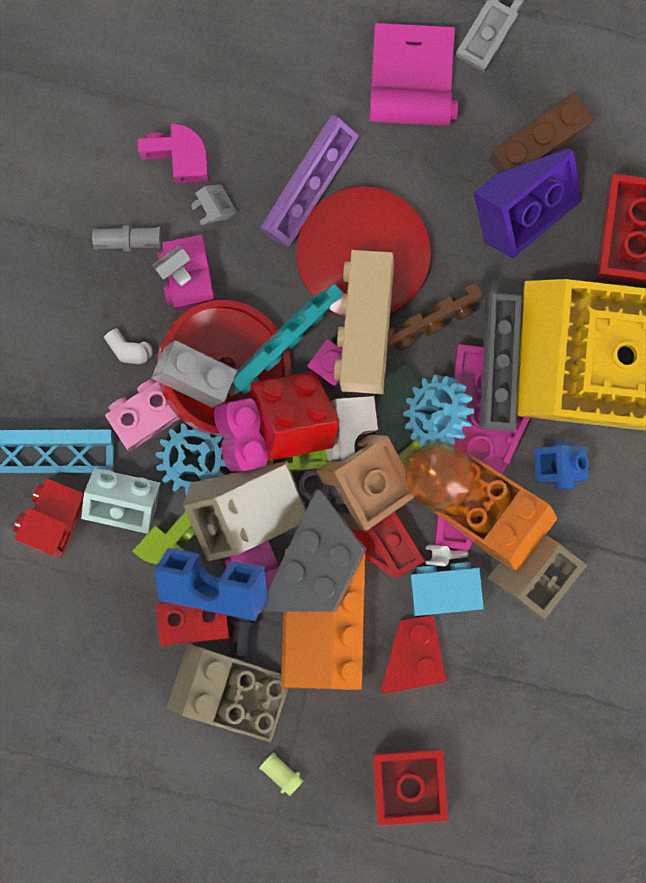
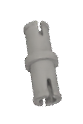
[92,225,162,252]

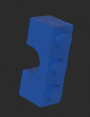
[154,548,268,621]

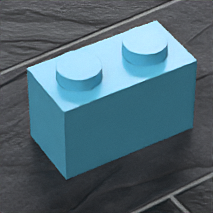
[409,562,484,616]

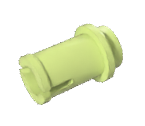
[259,752,304,796]

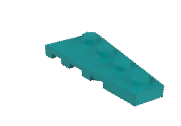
[228,284,343,396]

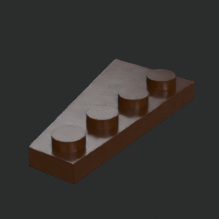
[387,282,482,351]

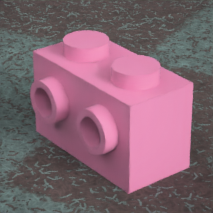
[105,378,180,452]

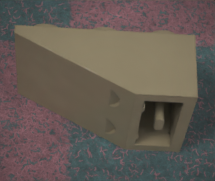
[183,461,306,561]
[166,644,289,743]

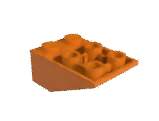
[428,453,558,573]

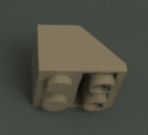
[487,535,587,620]

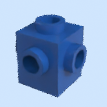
[534,440,589,489]

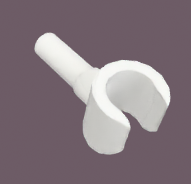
[426,545,468,566]

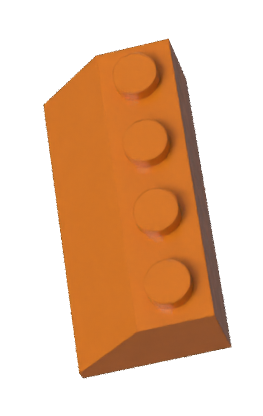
[281,549,365,689]

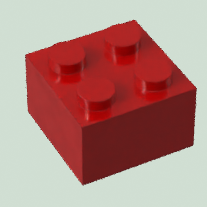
[248,372,340,460]
[372,749,448,826]

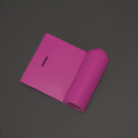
[370,23,458,126]

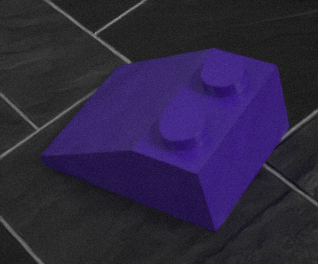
[474,148,582,258]

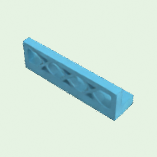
[0,430,114,474]

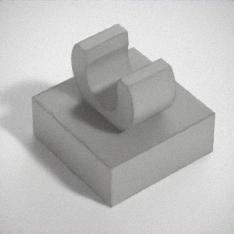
[191,184,237,225]
[152,245,192,286]

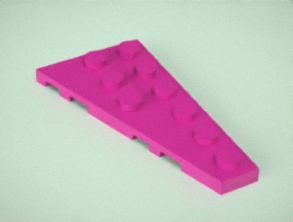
[433,344,530,551]

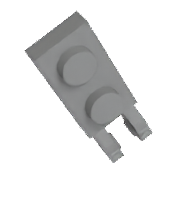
[455,0,525,72]

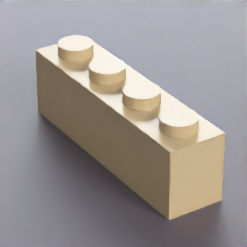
[334,250,394,394]

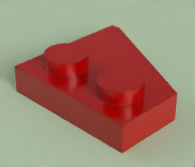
[350,510,426,579]
[381,615,446,694]

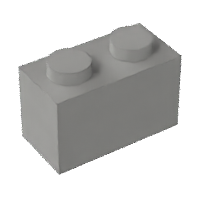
[151,341,237,407]

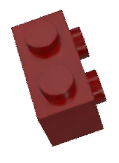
[156,602,230,646]

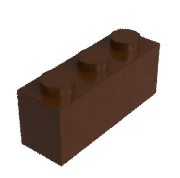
[489,92,594,173]

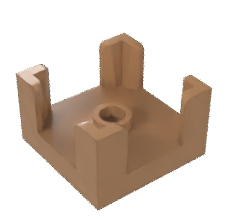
[316,435,419,531]

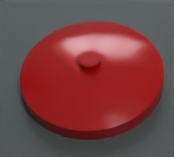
[297,187,431,318]
[157,300,291,436]

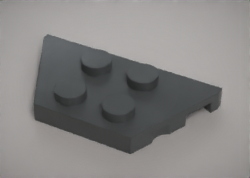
[261,489,366,612]

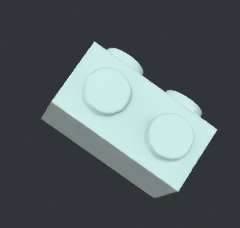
[81,468,160,534]

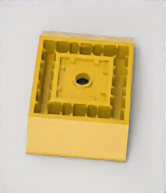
[516,279,646,431]

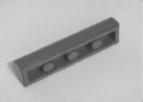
[479,292,522,432]

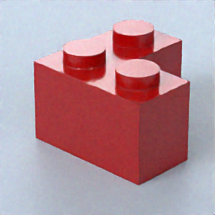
[13,478,84,558]

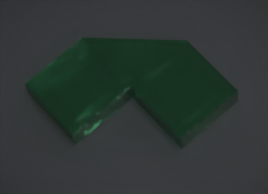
[371,364,423,452]

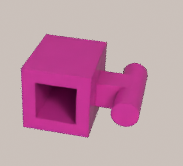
[307,339,343,391]

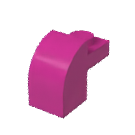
[138,124,209,184]

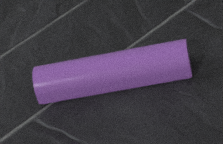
[260,115,359,247]

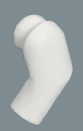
[104,328,153,365]

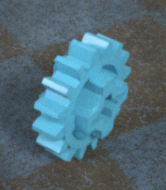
[403,375,474,450]
[155,423,227,495]

